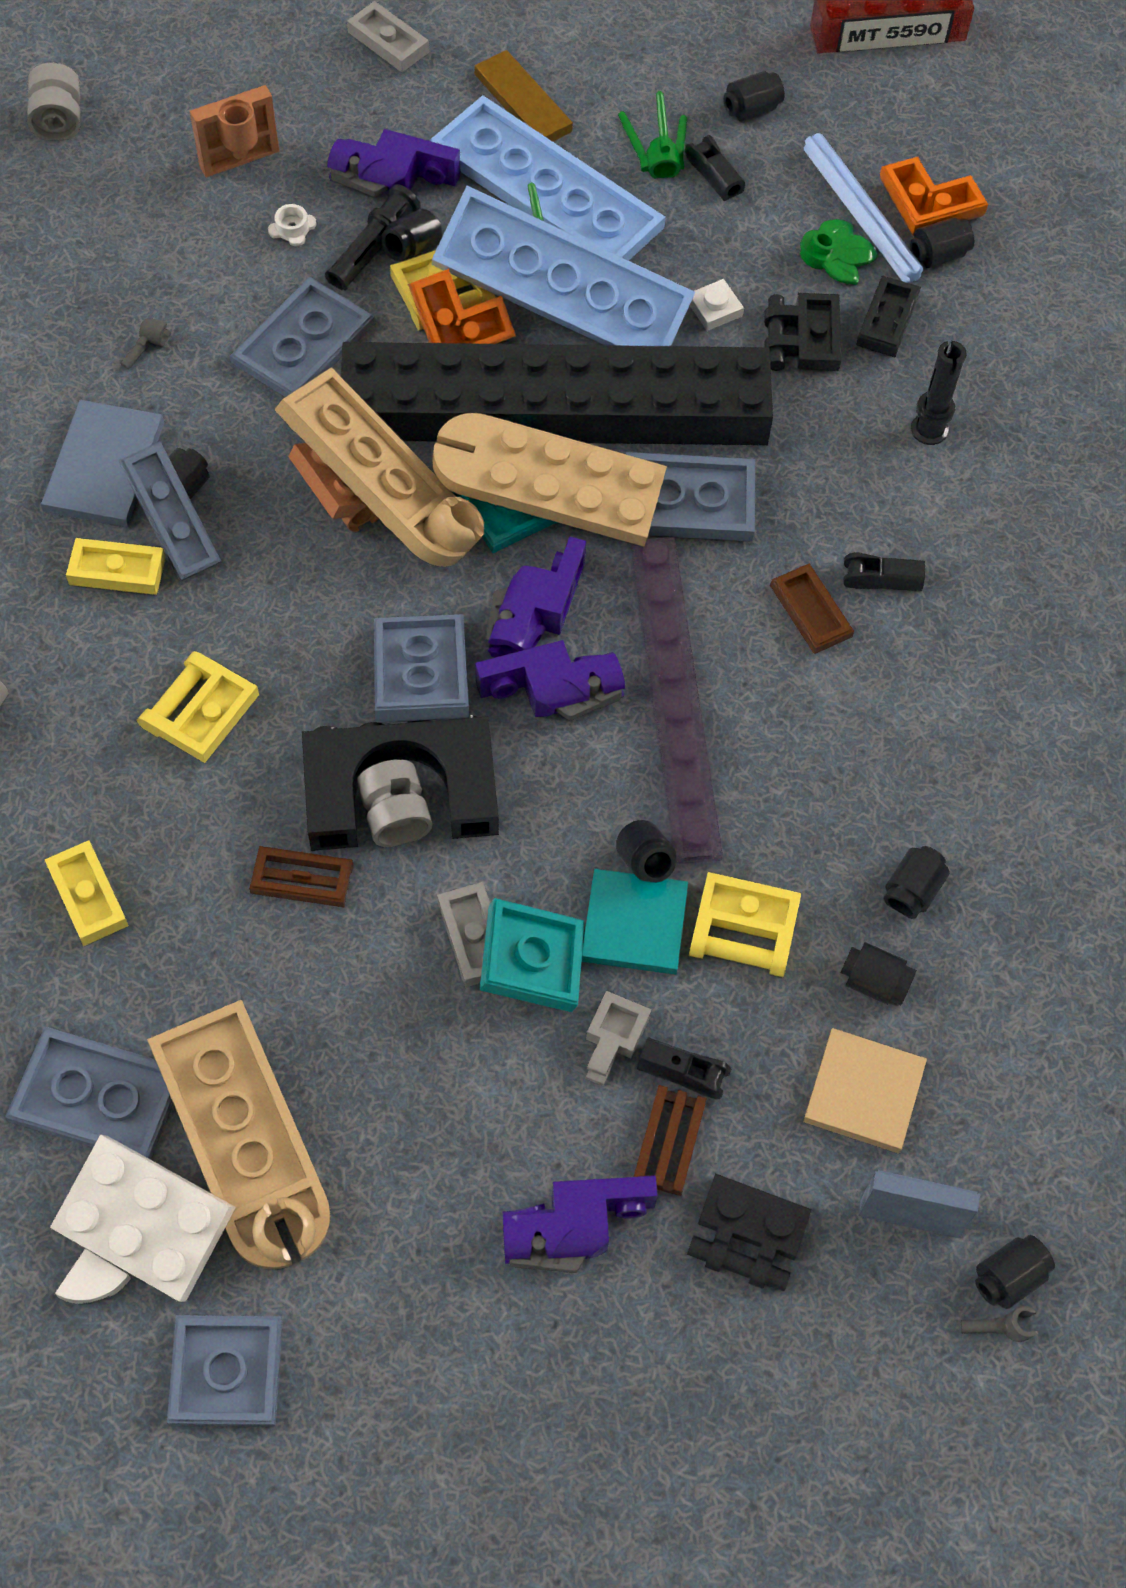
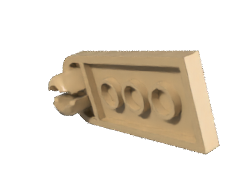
[275,367,484,567]
[432,413,667,547]
[147,1000,330,1269]

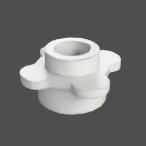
[268,204,316,246]

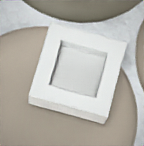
[689,279,744,331]

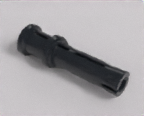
[325,185,421,291]
[911,341,967,445]

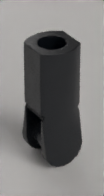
[685,135,745,201]
[843,552,925,591]
[637,1037,732,1100]

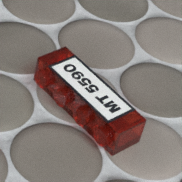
[810,0,974,54]

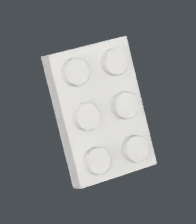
[50,1135,236,1302]

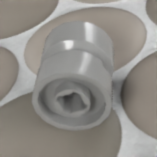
[27,62,80,140]
[356,760,433,847]

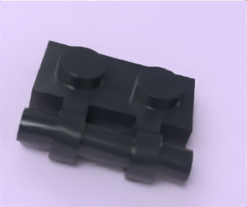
[764,292,841,371]
[687,1173,812,1292]

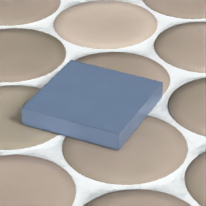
[858,1170,980,1238]
[167,1315,283,1427]

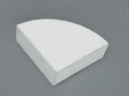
[55,1248,131,1304]

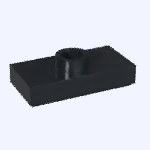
[856,275,921,358]

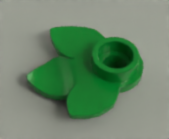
[800,219,878,285]

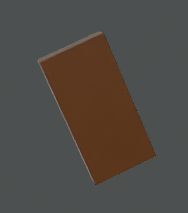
[770,563,854,654]

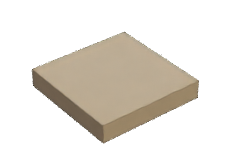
[803,1028,927,1154]

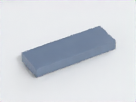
[119,441,221,581]

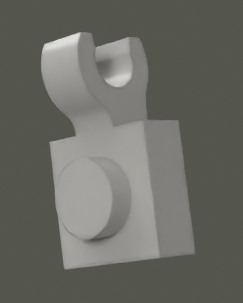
[585,991,652,1086]

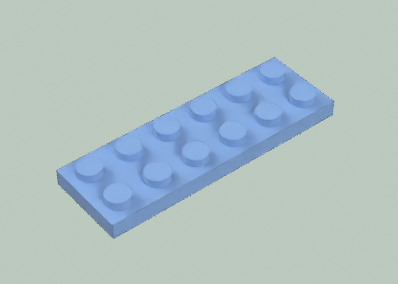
[430,95,665,261]
[432,186,695,346]

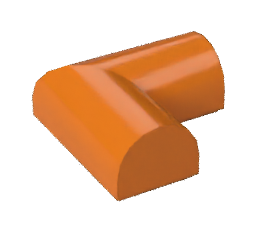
[880,157,988,236]
[408,269,516,344]

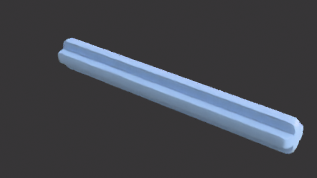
[804,133,923,283]

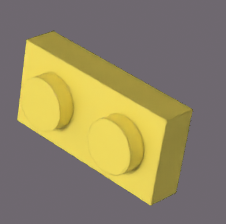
[66,538,166,595]
[45,840,129,946]

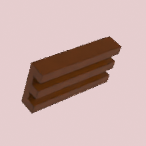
[249,846,353,907]
[634,1085,707,1196]

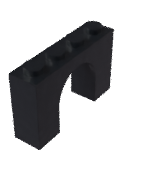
[302,714,499,851]

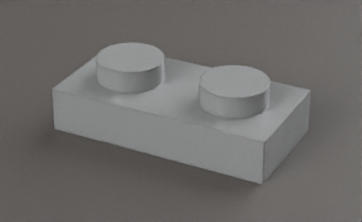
[347,1,430,73]
[437,882,490,988]

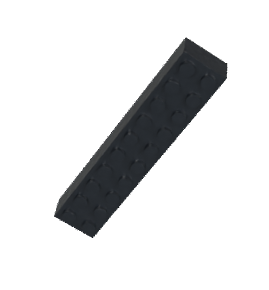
[341,342,773,446]

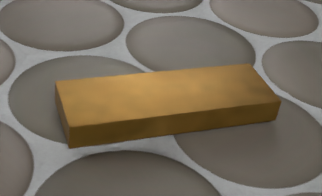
[474,50,573,142]

